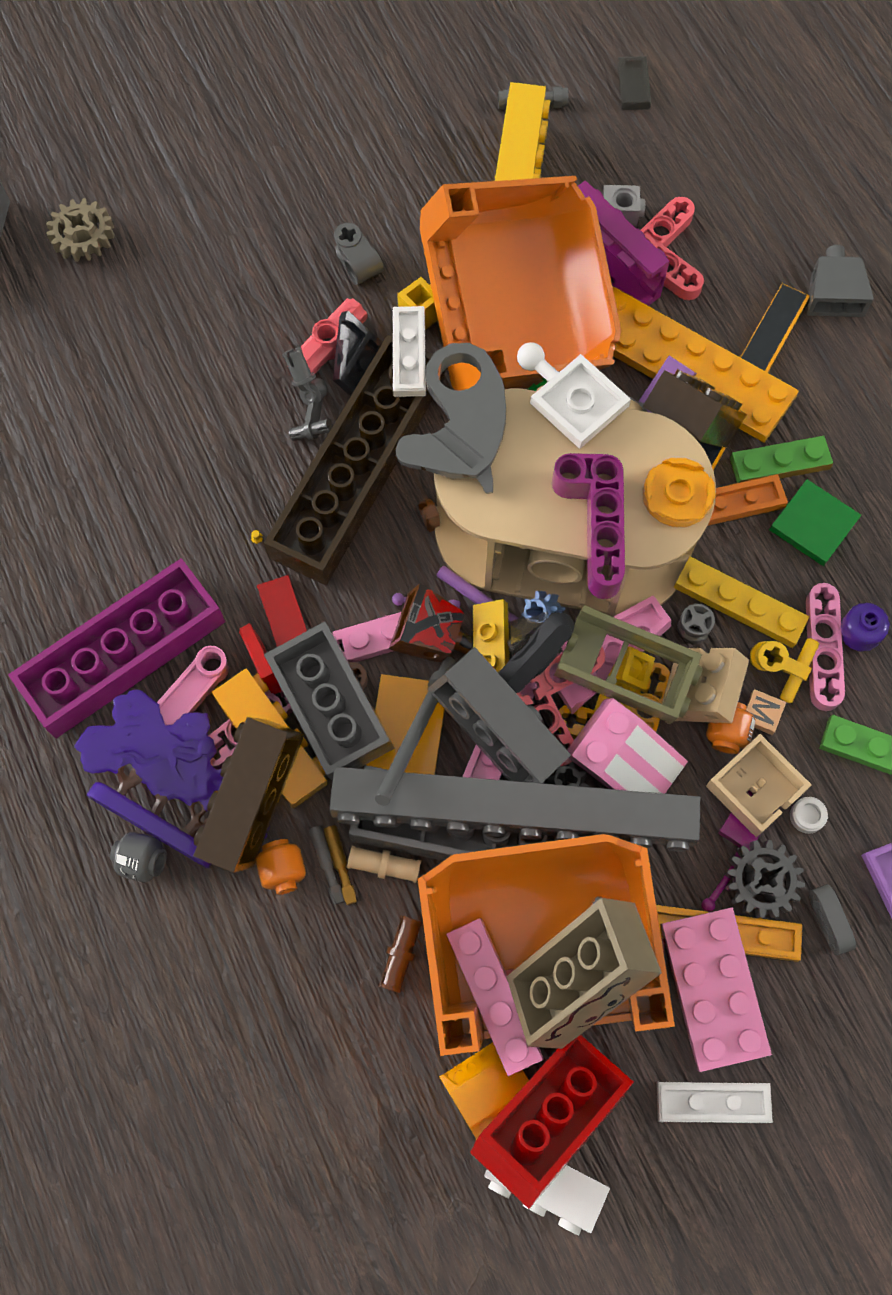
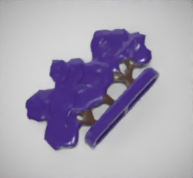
[74,689,270,869]

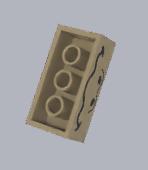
[506,898,662,1049]

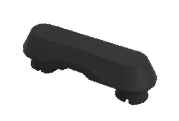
[498,612,574,693]

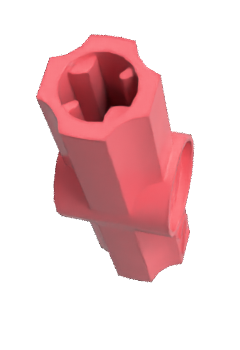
[287,298,368,373]

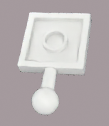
[517,342,631,449]

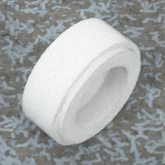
[790,797,828,834]

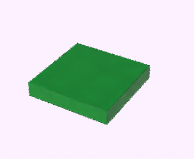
[769,479,861,567]

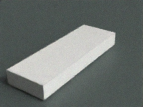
[393,306,426,397]
[656,1082,773,1123]

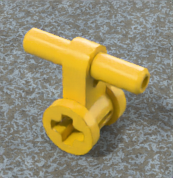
[750,638,819,703]

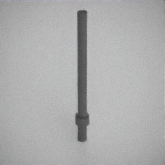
[375,657,456,806]

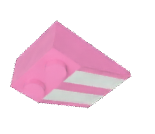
[567,698,688,794]

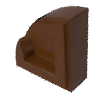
[417,498,440,532]

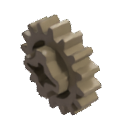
[46,198,115,262]

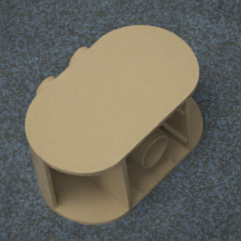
[434,386,716,616]

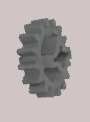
[724,840,805,919]

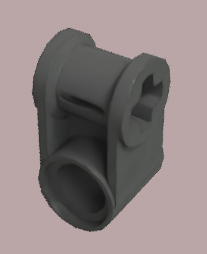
[334,223,384,285]

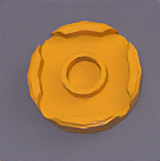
[643,458,716,527]

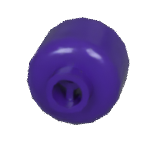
[841,603,890,652]

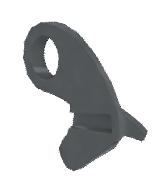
[396,343,507,494]

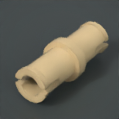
[347,846,421,883]

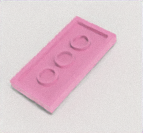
[660,907,772,1072]

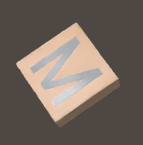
[746,689,786,735]

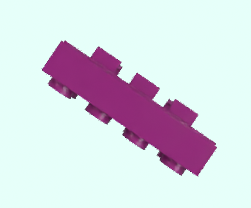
[578,180,670,306]

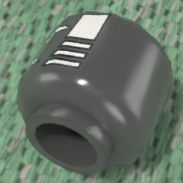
[110,832,167,883]

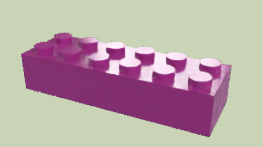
[8,558,226,739]

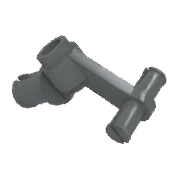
[282,347,333,441]

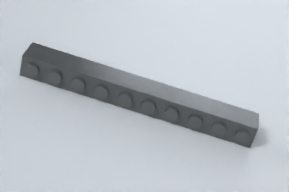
[329,767,700,852]

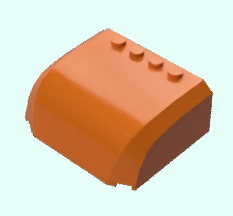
[420,176,621,391]
[418,834,675,1056]

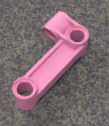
[157,646,229,725]

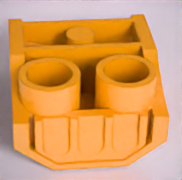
[439,1042,529,1140]

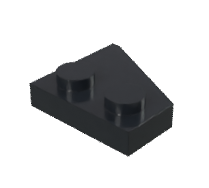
[333,311,383,396]

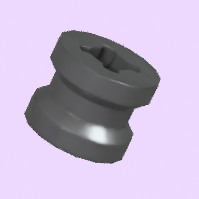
[677,604,715,644]

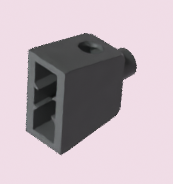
[806,245,873,317]

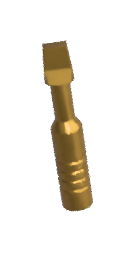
[323,825,357,905]

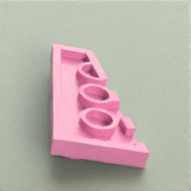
[549,595,671,714]

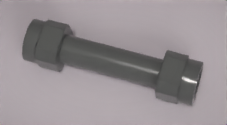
[498,86,568,111]

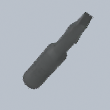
[308,826,345,905]

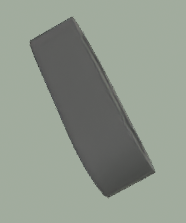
[809,884,856,955]

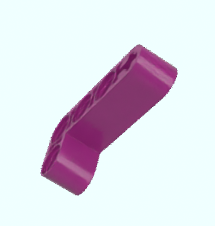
[551,453,625,599]

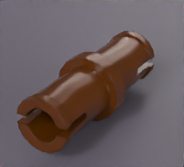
[379,915,423,993]

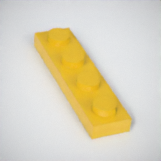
[673,556,810,648]

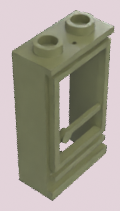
[554,605,703,724]

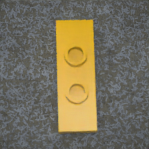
[473,599,509,672]

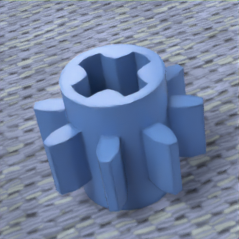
[521,591,565,629]

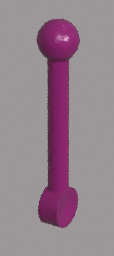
[701,852,740,912]

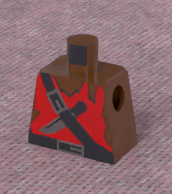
[389,583,473,662]

